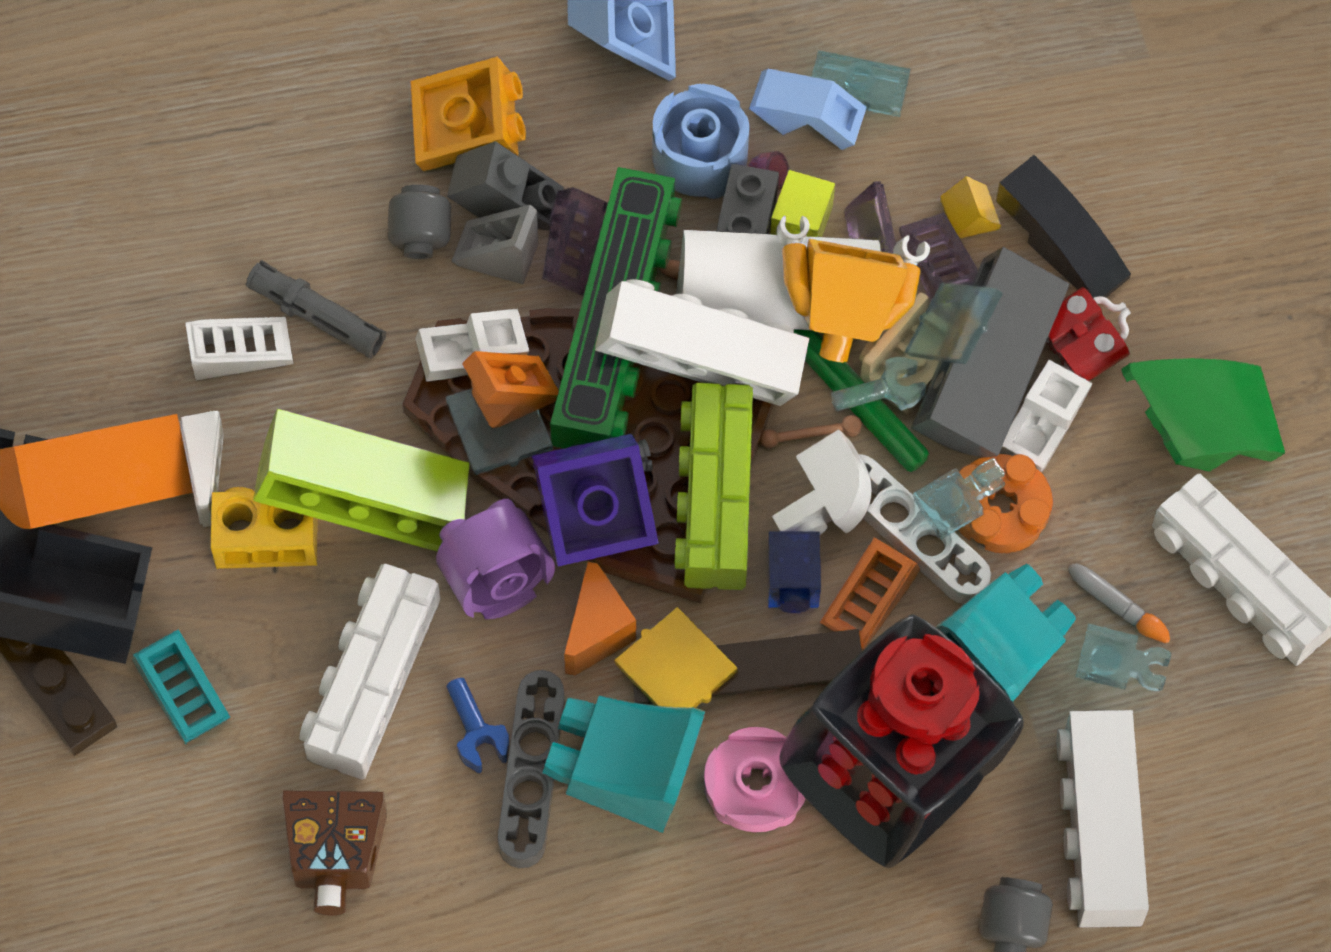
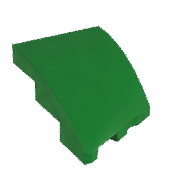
[1121,358,1285,472]

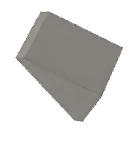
[452,205,538,284]

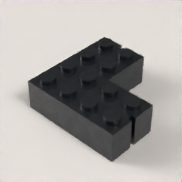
[0,428,153,664]

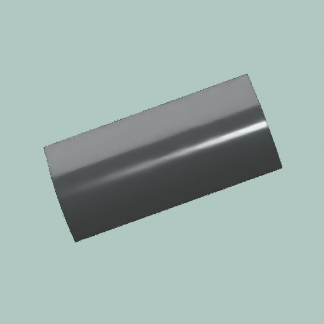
[911,247,1070,457]

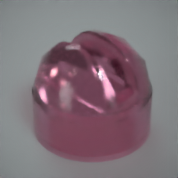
[748,151,789,190]

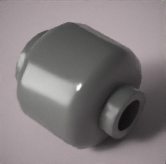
[387,185,451,259]
[979,877,1053,952]

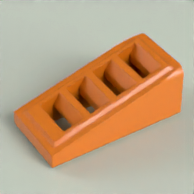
[820,537,921,650]

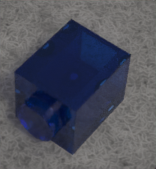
[767,531,821,613]

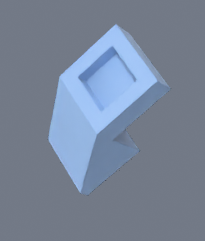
[749,69,867,150]

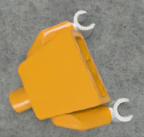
[776,216,930,362]

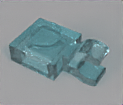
[913,458,1005,540]

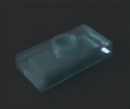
[812,50,911,117]

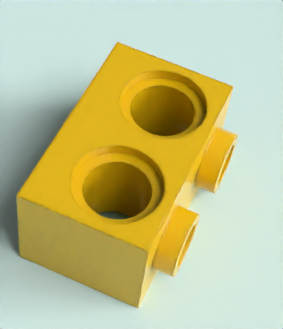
[211,487,318,569]

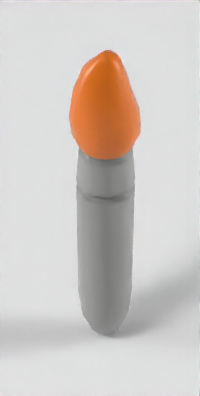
[1068,563,1170,643]

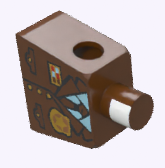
[283,791,387,916]

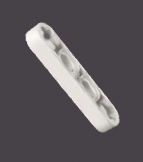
[859,454,991,604]

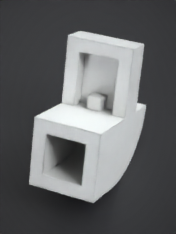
[772,429,872,543]

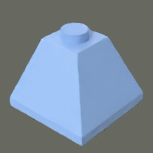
[567,0,676,81]

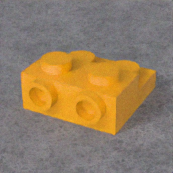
[410,56,526,172]

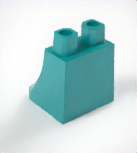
[936,563,1076,701]
[542,695,705,833]

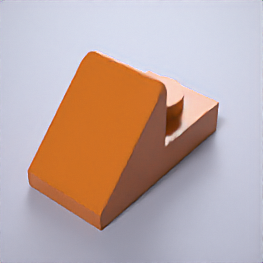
[462,351,559,428]

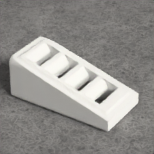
[185,317,293,380]
[179,411,224,527]

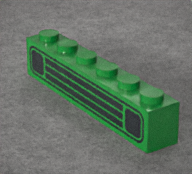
[550,167,682,448]

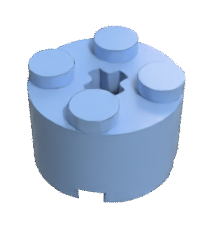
[652,84,749,199]

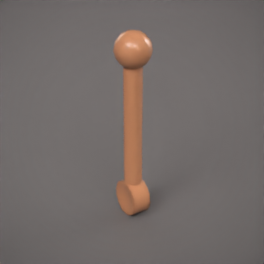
[760,415,862,449]

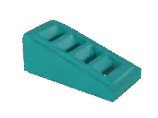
[132,629,230,744]

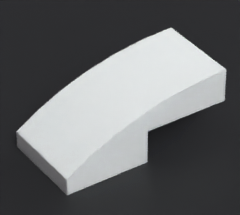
[416,309,529,381]
[999,360,1093,472]

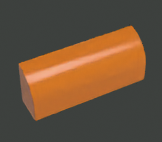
[0,414,193,529]

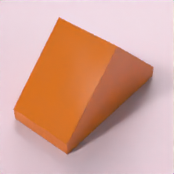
[564,562,636,676]

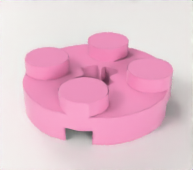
[704,727,805,832]

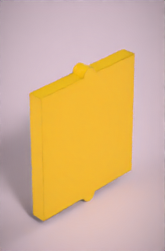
[614,607,738,708]

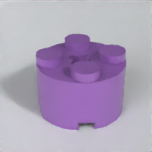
[436,499,555,619]

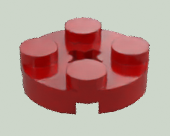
[868,634,979,745]

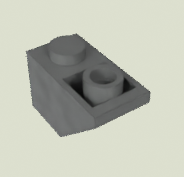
[447,141,564,231]

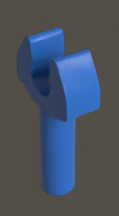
[446,678,509,773]

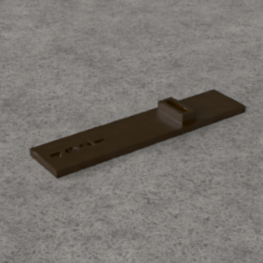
[633,629,862,705]

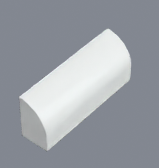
[676,230,881,330]

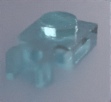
[1075,623,1172,691]

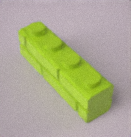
[675,383,753,590]

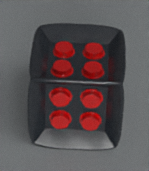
[779,614,1024,868]

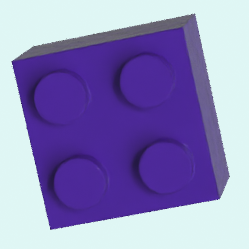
[532,434,659,566]

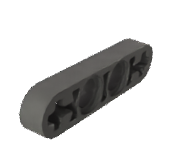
[498,670,565,868]

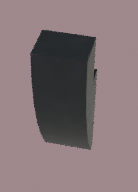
[996,155,1131,298]

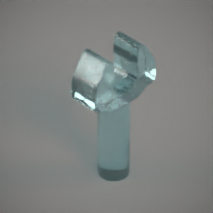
[831,357,926,411]

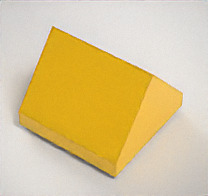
[940,176,1001,240]

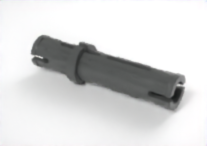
[246,260,386,359]

